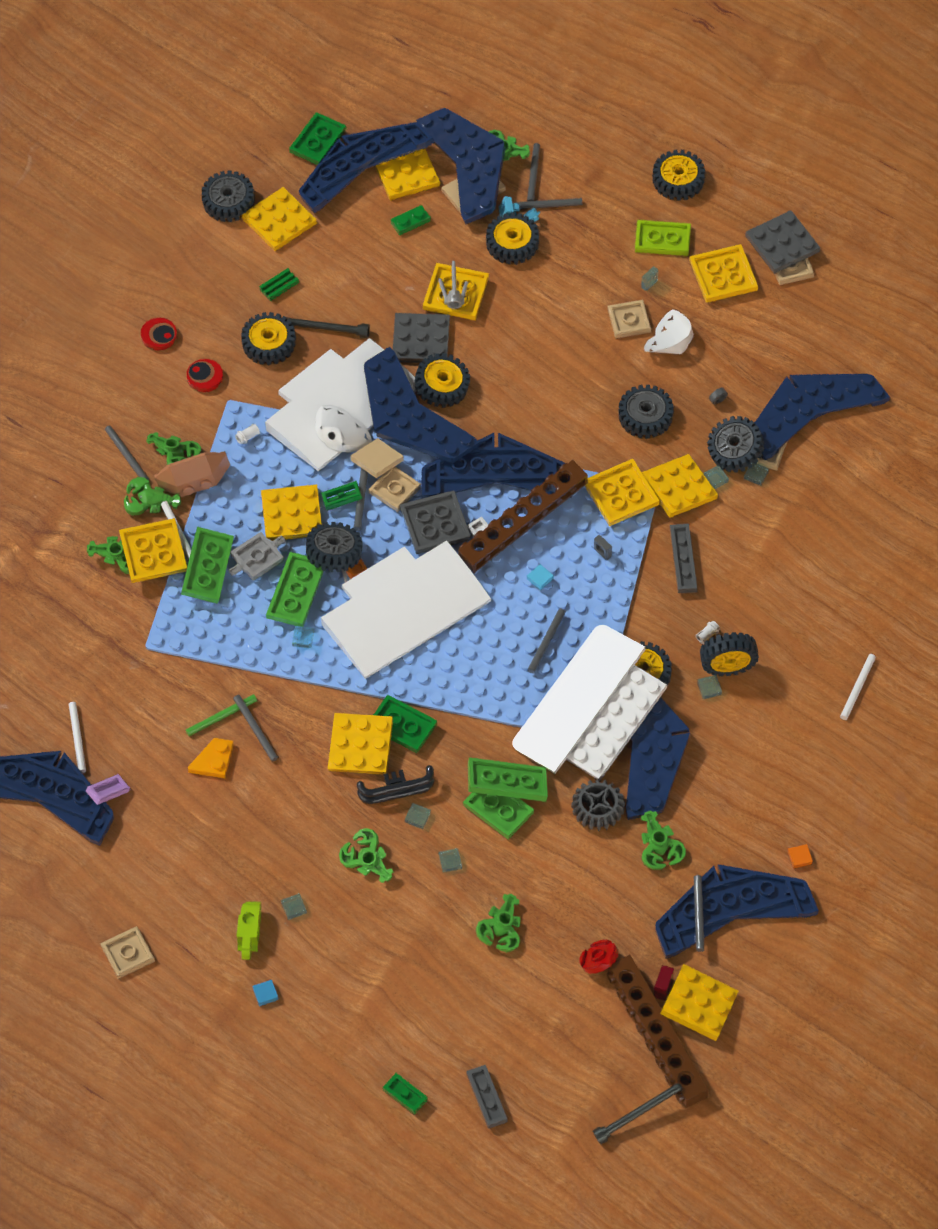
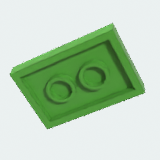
[463,792,534,840]

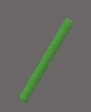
[185,694,257,736]

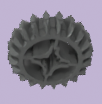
[571,778,625,831]

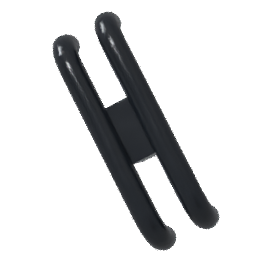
[356,765,434,804]

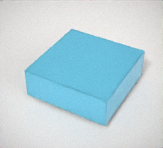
[527,564,554,590]

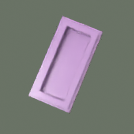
[86,774,130,805]

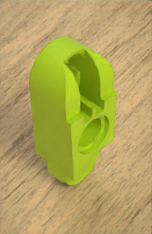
[237,901,262,960]

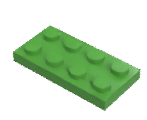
[181,527,234,604]
[266,552,324,628]
[468,757,548,802]

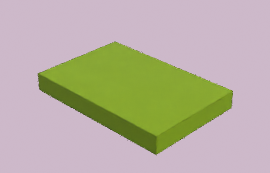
[635,220,691,256]

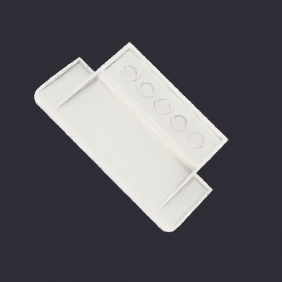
[513,625,667,781]

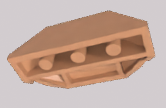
[154,452,230,497]

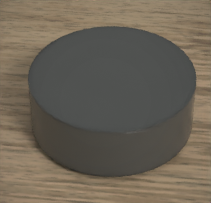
[709,387,728,404]

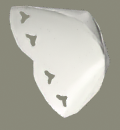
[644,310,694,354]
[316,405,372,453]

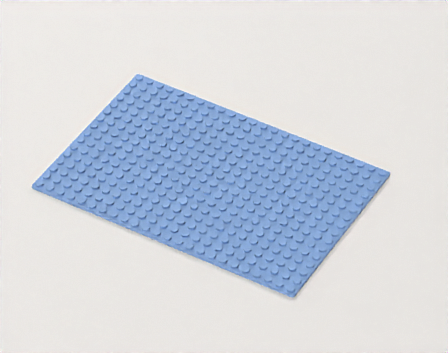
[146,400,656,728]

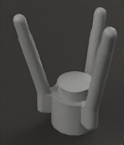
[438,261,468,309]

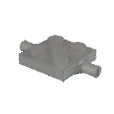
[229,532,286,581]

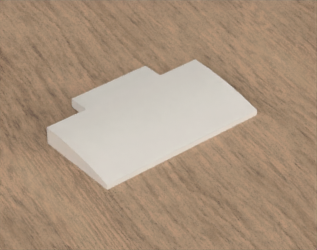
[265,338,417,472]
[321,541,491,679]

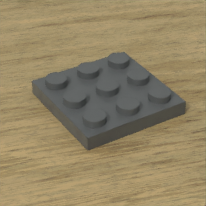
[745,210,820,274]
[393,313,450,363]
[400,490,471,554]

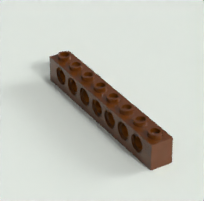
[458,460,588,573]
[607,955,708,1108]

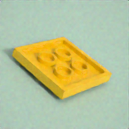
[375,149,440,200]
[241,187,317,251]
[689,244,758,303]
[423,263,489,320]
[642,454,718,518]
[584,459,660,526]
[261,484,322,541]
[119,518,187,583]
[328,713,393,774]
[660,964,739,1041]

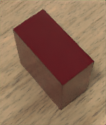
[654,965,674,1001]

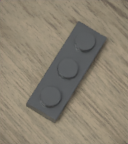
[466,1065,507,1129]

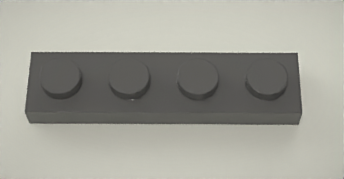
[670,524,697,593]

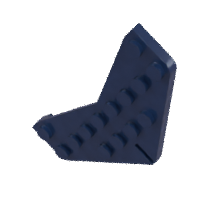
[416,108,506,225]
[299,122,434,213]
[364,346,479,462]
[754,374,890,460]
[421,433,572,499]
[626,697,690,820]
[0,751,114,846]
[655,864,819,959]

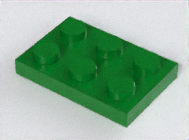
[289,112,346,165]
[373,694,437,753]

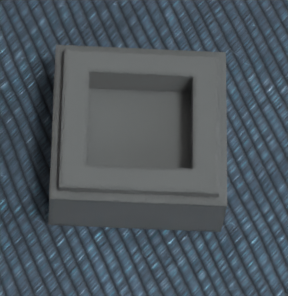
[594,535,612,560]

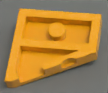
[188,738,234,778]

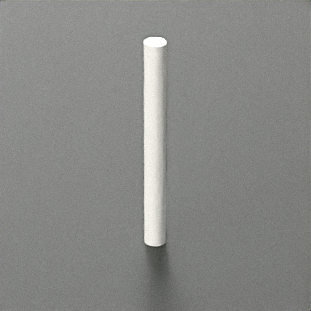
[161,501,191,561]
[840,654,876,720]
[69,702,86,773]

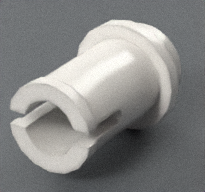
[235,424,260,444]
[695,621,720,644]

